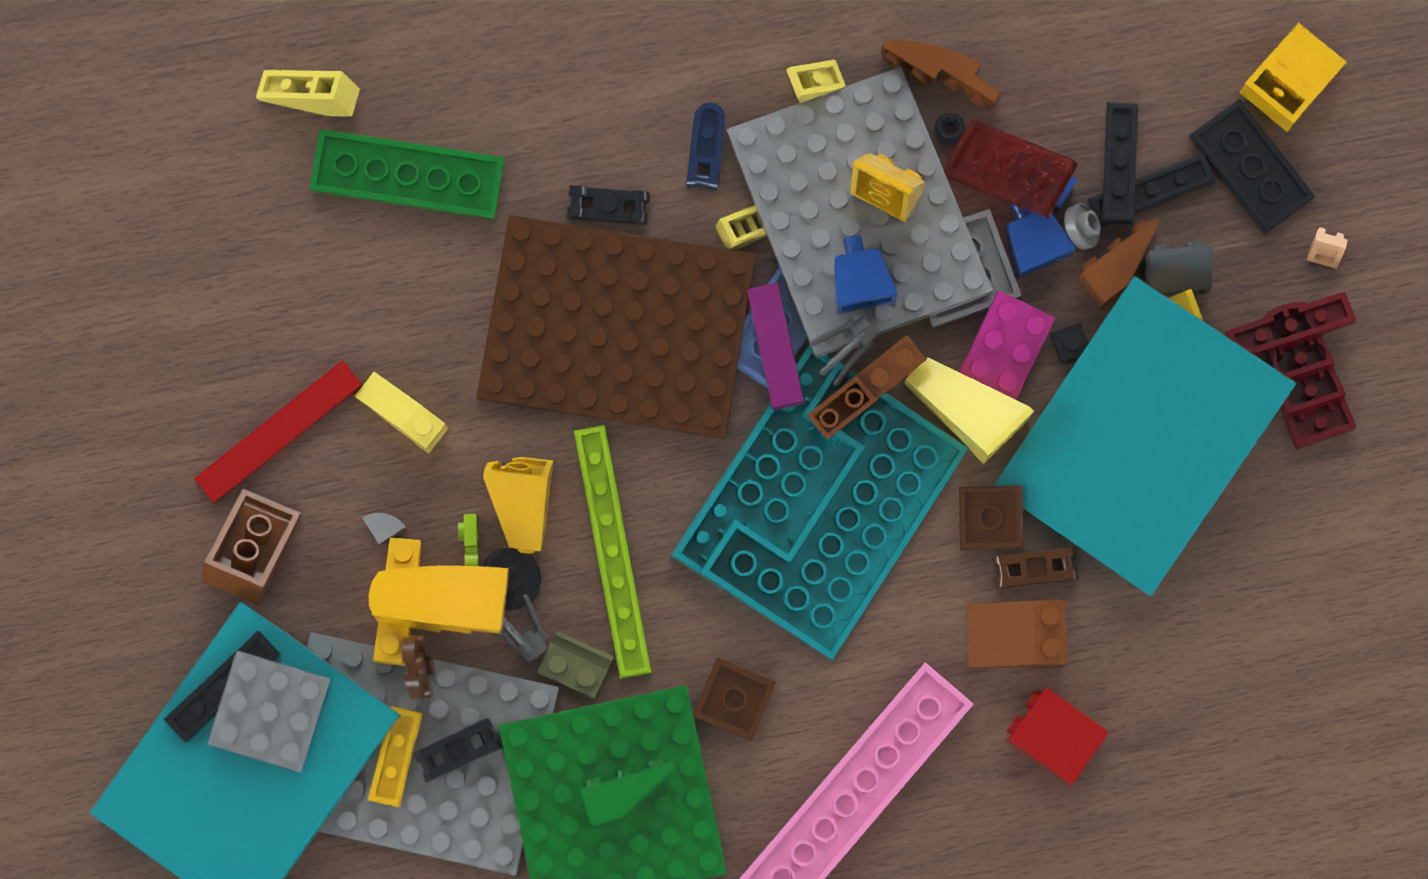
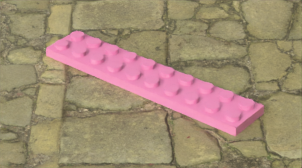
[740,662,974,879]

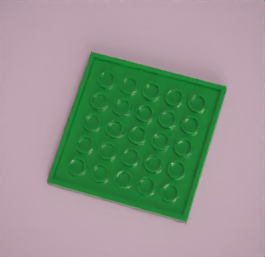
[498,685,727,879]

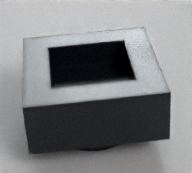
[1050,322,1089,364]

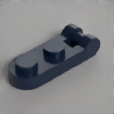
[686,102,725,191]

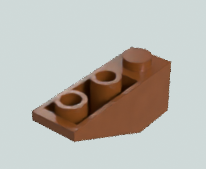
[1078,217,1159,308]

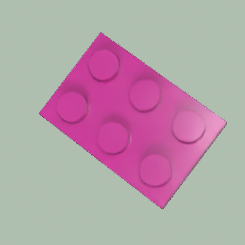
[958,290,1055,400]

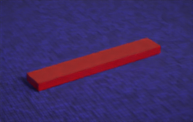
[194,360,363,504]

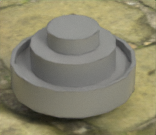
[1062,203,1101,250]

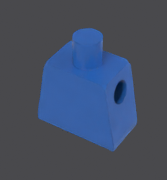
[1005,198,1076,278]
[834,235,897,314]

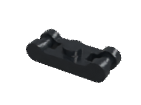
[566,185,650,225]
[413,718,502,783]

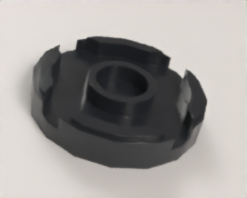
[481,548,542,612]

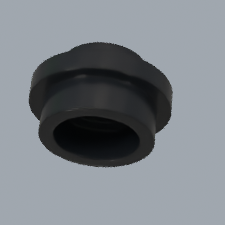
[934,113,965,145]

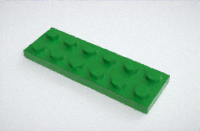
[309,129,505,220]

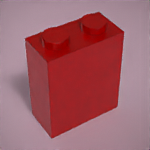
[1006,687,1109,786]

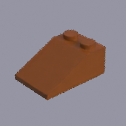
[201,489,301,606]
[966,600,1067,668]

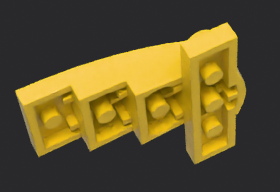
[369,537,509,666]

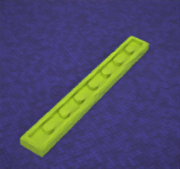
[574,425,652,679]

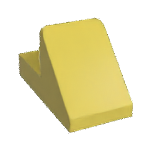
[786,60,846,104]

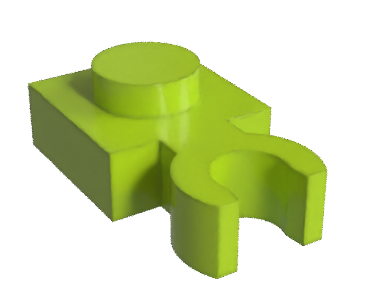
[458,514,479,566]

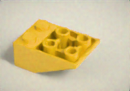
[1239,23,1347,132]

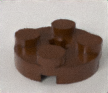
[402,634,435,699]

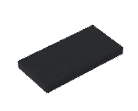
[1189,99,1316,235]

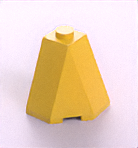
[483,457,553,554]

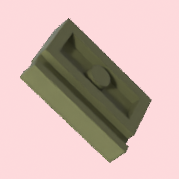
[537,630,614,699]

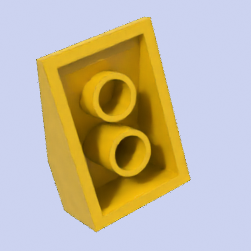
[850,153,925,223]

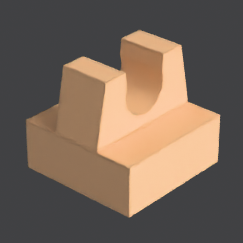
[1307,227,1347,269]

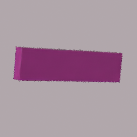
[747,282,805,410]

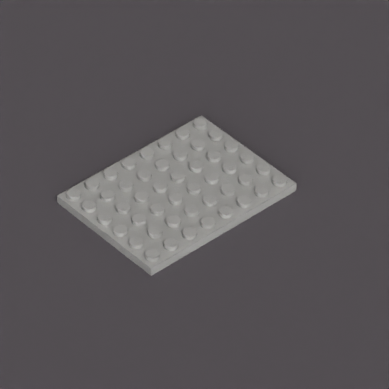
[726,67,993,358]
[307,632,559,876]

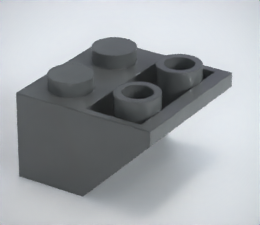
[1141,241,1213,298]

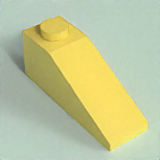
[256,70,360,117]
[355,372,448,454]

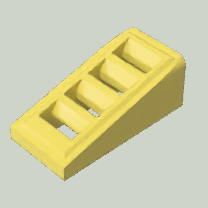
[716,205,767,250]

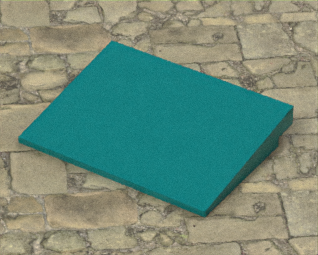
[993,276,1296,596]
[670,344,969,660]
[89,602,401,879]

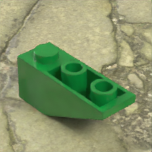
[579,758,675,827]

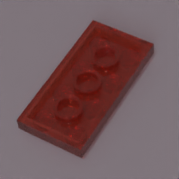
[943,119,1078,219]

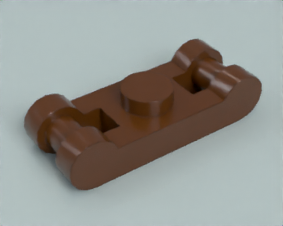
[993,547,1079,589]

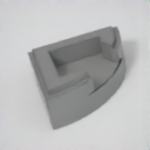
[362,513,406,545]

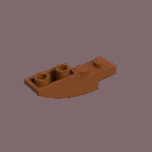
[881,40,1001,109]
[807,334,927,440]

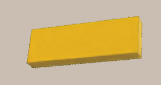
[368,706,423,808]

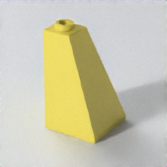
[904,358,1034,464]

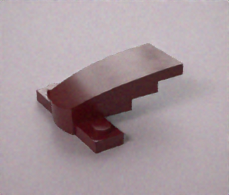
[1225,291,1357,450]

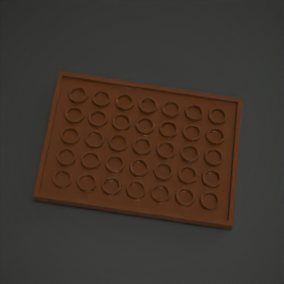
[476,215,756,439]

